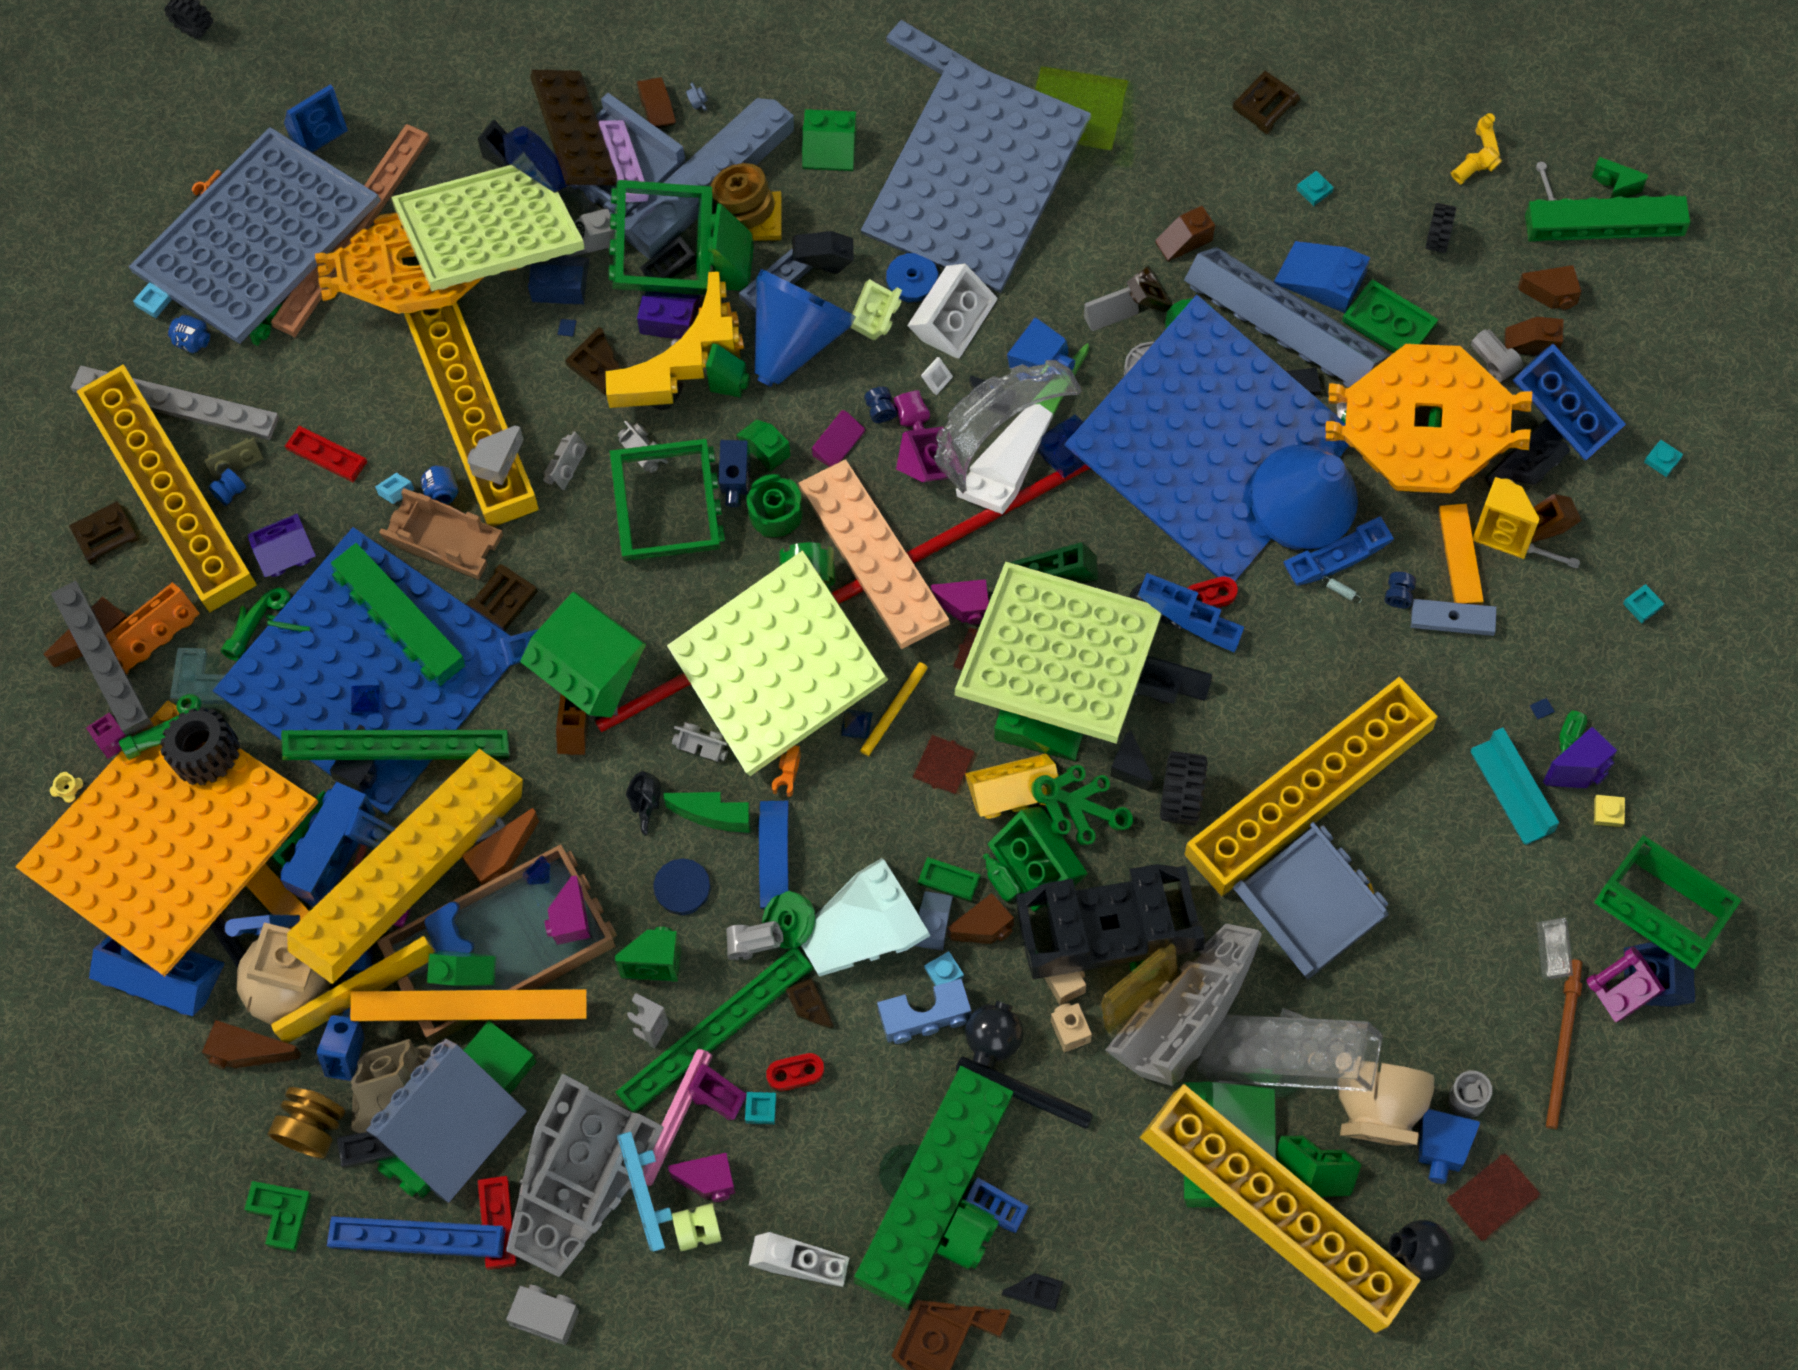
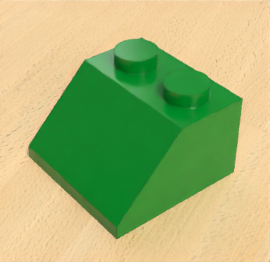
[802,109,857,171]
[615,927,681,982]

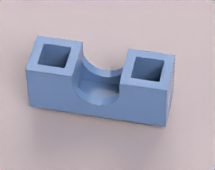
[877,979,971,1044]

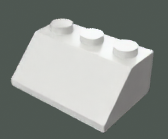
[907,264,998,359]

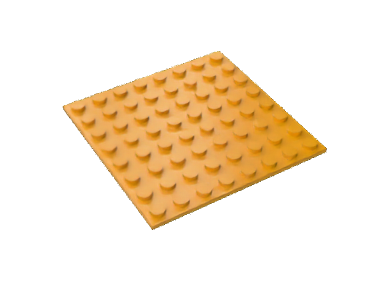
[15,700,319,977]

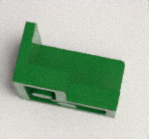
[1276,1136,1362,1197]

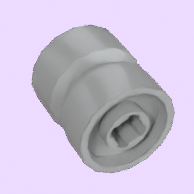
[1448,1071,1492,1118]

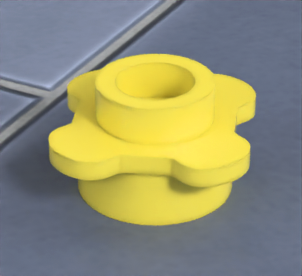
[50,772,83,803]

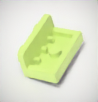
[850,279,902,340]

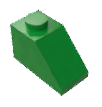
[706,344,750,398]
[736,419,791,472]
[427,951,496,986]

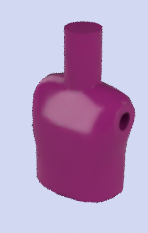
[893,390,930,430]

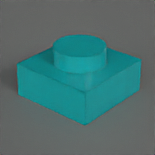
[1296,171,1334,206]
[1644,440,1683,477]
[1623,584,1664,624]
[745,1092,777,1125]

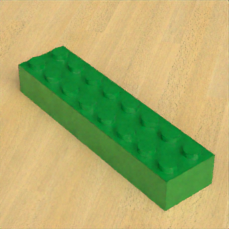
[854,1066,1013,1310]

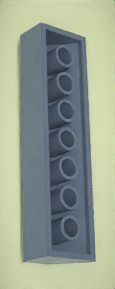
[624,98,794,260]
[1184,247,1391,388]

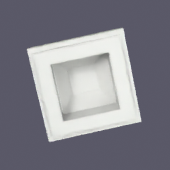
[921,357,953,395]

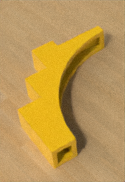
[606,272,739,408]

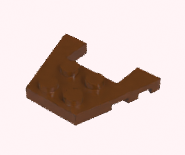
[891,1300,1011,1370]

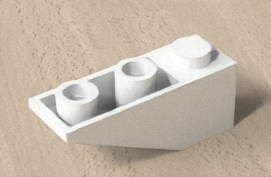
[749,1232,850,1287]

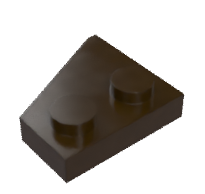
[565,326,620,395]

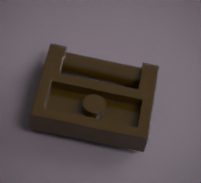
[1233,71,1300,134]
[69,501,139,565]
[465,564,538,632]

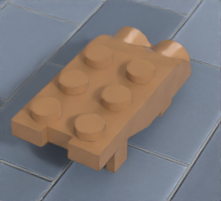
[379,488,503,580]

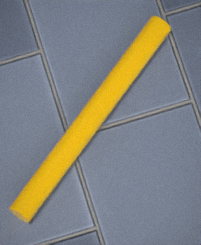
[860,662,928,756]

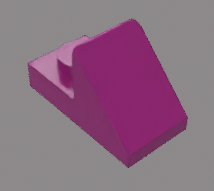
[86,712,126,759]
[688,1064,747,1120]

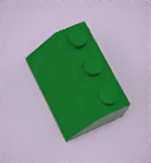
[988,806,1088,912]

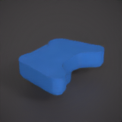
[425,902,474,953]

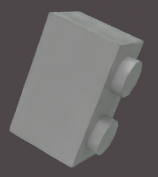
[506,1285,579,1346]

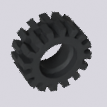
[164,0,213,39]
[1425,203,1457,253]

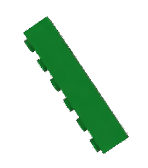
[1525,195,1690,241]
[331,543,465,686]

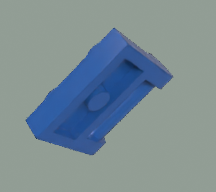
[225,915,300,936]

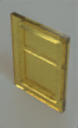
[1101,943,1178,1033]

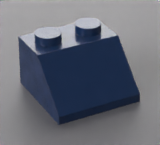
[528,256,589,304]
[1624,942,1695,1007]

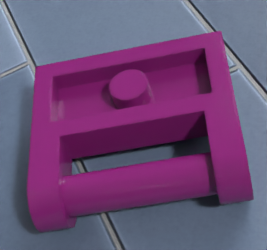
[1586,946,1665,1023]

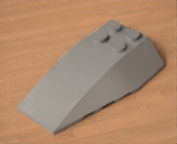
[1105,924,1262,1086]
[506,1074,664,1277]

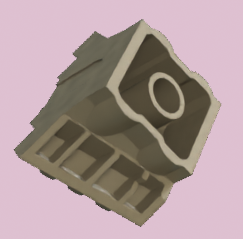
[351,1039,433,1133]

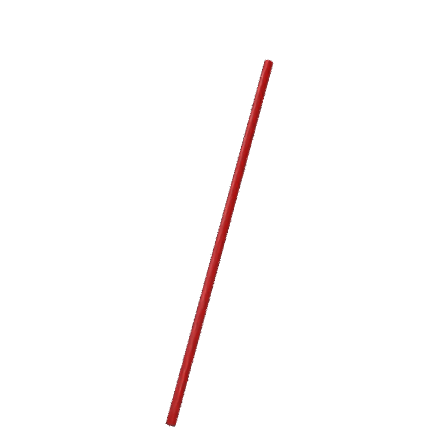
[595,459,1090,733]

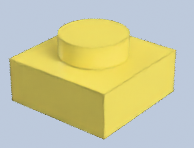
[1594,795,1625,827]

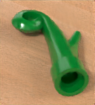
[220,588,290,662]
[119,694,202,760]

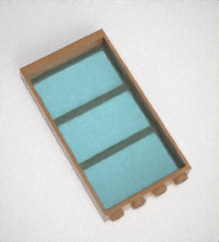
[377,844,617,1045]

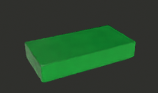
[918,857,981,903]

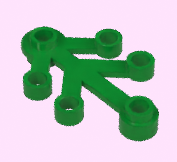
[1031,765,1133,845]

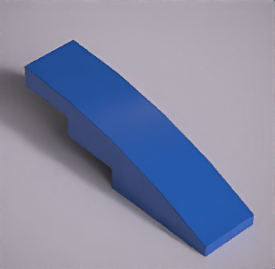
[1138,573,1244,653]

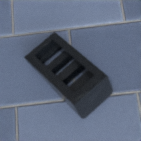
[640,236,697,278]

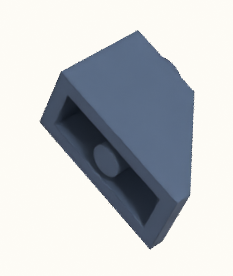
[915,891,953,951]

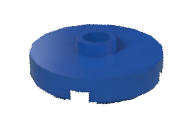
[886,253,938,302]

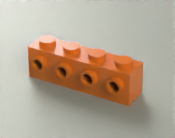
[106,582,200,675]

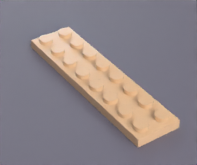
[798,459,950,649]

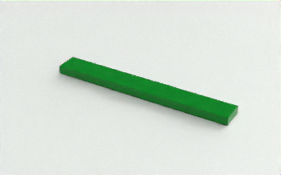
[281,730,510,760]
[615,948,813,1113]

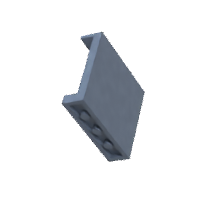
[545,93,686,217]
[1233,822,1389,979]
[366,1039,526,1203]

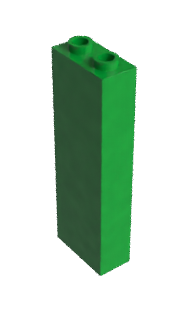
[376,1021,537,1199]

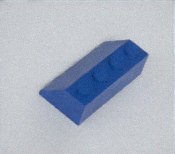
[1513,344,1626,461]
[280,782,376,907]
[89,936,224,1016]

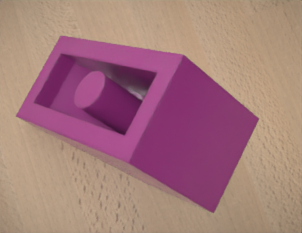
[931,579,989,625]
[545,875,591,945]
[668,1153,735,1202]

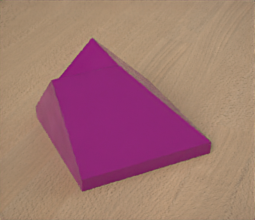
[896,427,963,482]

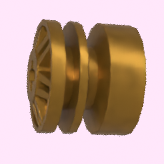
[267,1087,345,1159]

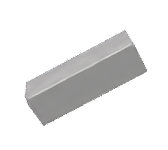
[1084,287,1139,331]

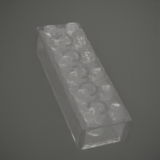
[1197,1015,1383,1091]

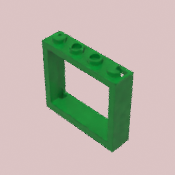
[608,180,712,295]
[610,439,725,561]
[1594,835,1742,969]

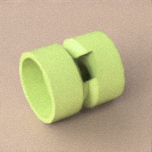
[672,1203,722,1252]

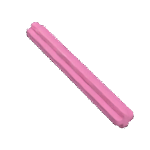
[643,1049,712,1186]

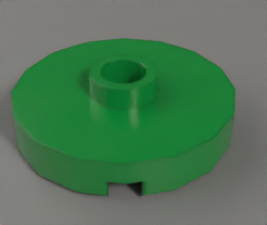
[762,891,815,949]

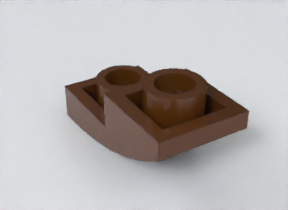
[637,77,676,128]

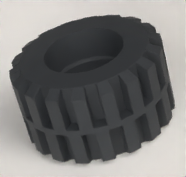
[160,707,240,785]
[1160,751,1208,826]

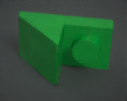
[1591,157,1648,198]

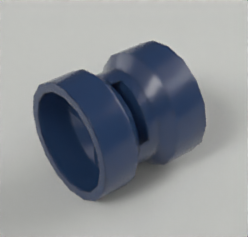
[864,387,897,423]
[1384,572,1416,609]

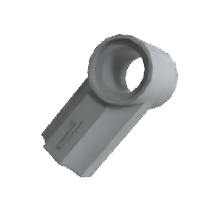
[1471,329,1523,382]
[726,921,783,960]

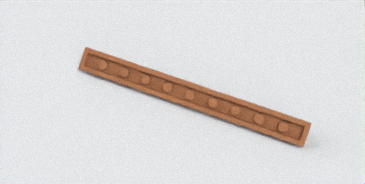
[271,124,430,337]

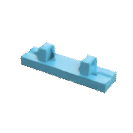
[617,1132,673,1251]

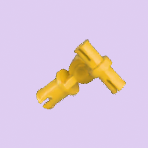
[1451,113,1502,184]

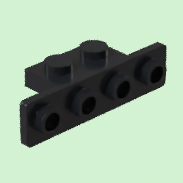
[1485,418,1570,489]
[1134,656,1213,704]

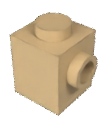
[1044,971,1086,1006]
[1051,1003,1092,1052]

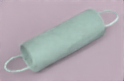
[1322,577,1362,601]

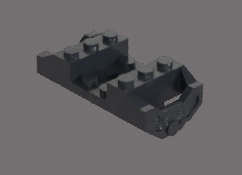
[1016,864,1205,980]

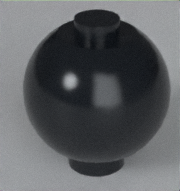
[965,1001,1023,1068]
[1388,1220,1455,1281]

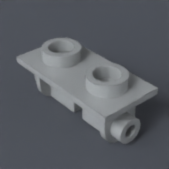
[618,421,668,473]
[543,432,588,490]
[672,722,729,762]

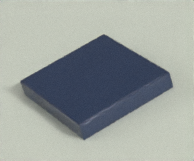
[558,319,576,337]
[1529,698,1555,720]

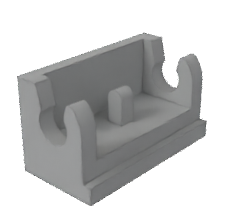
[627,993,669,1049]

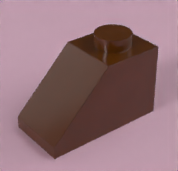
[1155,206,1215,262]
[1518,265,1581,310]
[1504,317,1564,355]
[1531,494,1582,543]
[947,893,1014,944]

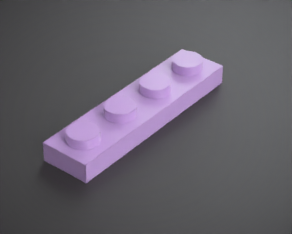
[599,120,649,202]

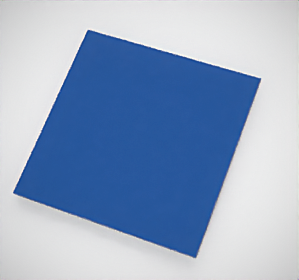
[1064,295,1349,581]
[212,527,510,815]

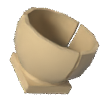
[237,922,330,1025]
[1338,1061,1434,1146]

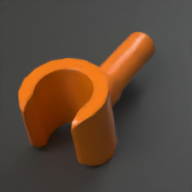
[192,170,222,196]

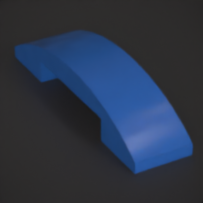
[1283,516,1394,586]
[759,801,789,909]

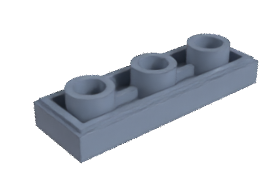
[1411,599,1496,636]

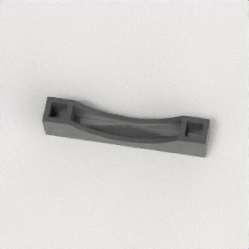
[51,580,154,736]

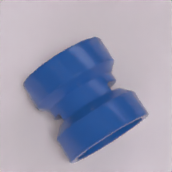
[208,469,246,506]

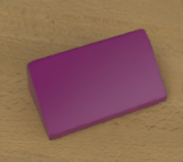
[812,410,865,467]

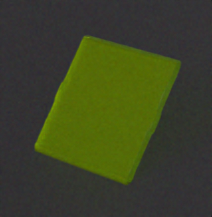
[1035,66,1128,150]

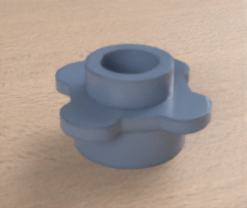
[686,82,708,111]

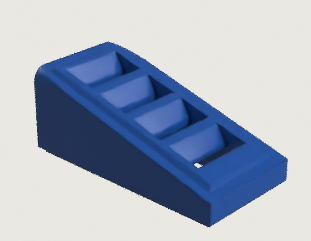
[963,1177,1029,1233]

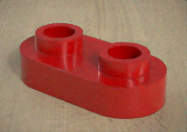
[1188,576,1238,608]
[766,1053,824,1091]

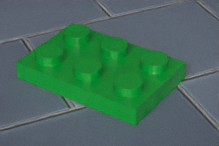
[1342,279,1439,353]

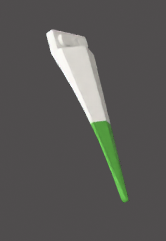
[956,343,1089,514]

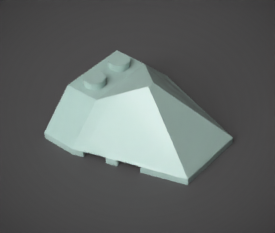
[801,858,930,977]

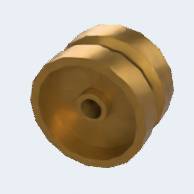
[711,163,775,229]

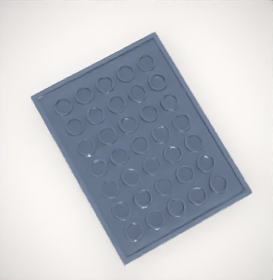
[861,56,1091,293]
[129,127,381,344]

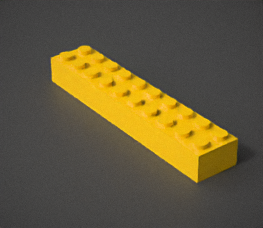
[403,302,539,527]
[77,364,257,613]
[1185,677,1438,896]
[287,749,523,984]
[1139,1084,1420,1333]

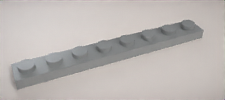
[71,365,279,440]

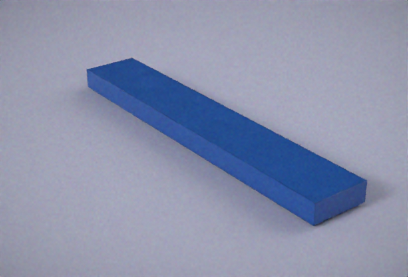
[327,1216,506,1258]

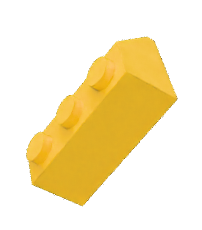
[1473,477,1539,559]
[965,753,1061,819]

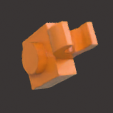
[772,745,801,797]

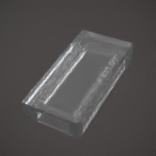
[1536,918,1573,980]

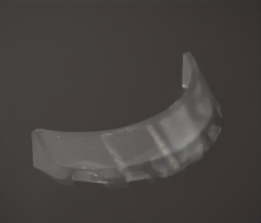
[934,360,1082,494]

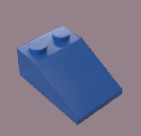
[284,84,348,153]
[1274,241,1370,313]

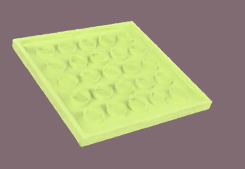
[391,157,585,291]
[667,551,888,776]
[955,562,1162,744]

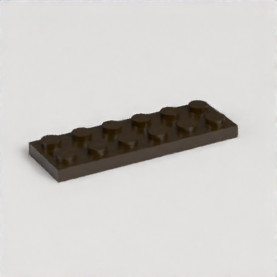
[530,69,618,185]

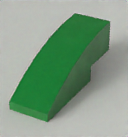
[664,792,750,833]

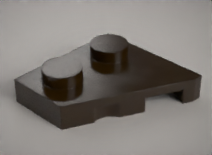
[1126,266,1172,312]

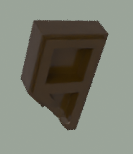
[786,978,834,1029]

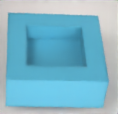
[133,282,172,318]
[375,473,414,504]
[924,951,964,986]

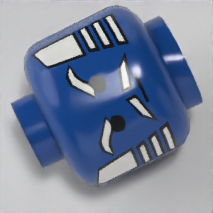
[168,315,210,353]
[421,465,459,505]

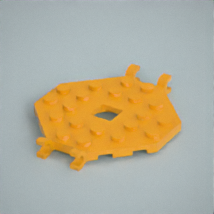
[315,213,517,314]
[1325,344,1532,493]

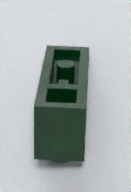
[1009,542,1098,584]

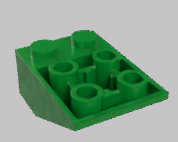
[708,204,754,291]

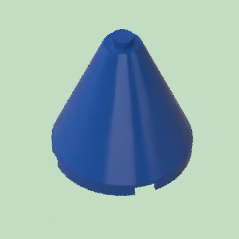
[755,269,856,387]
[1250,444,1358,550]

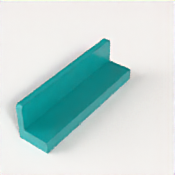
[1470,727,1559,845]

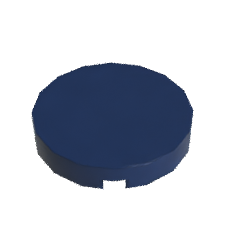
[653,858,711,915]

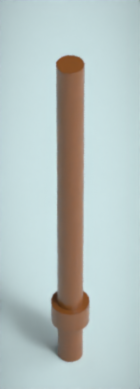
[1546,959,1583,1130]

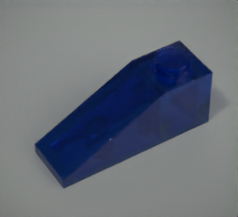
[503,126,569,193]

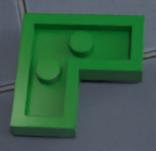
[244,1181,311,1252]

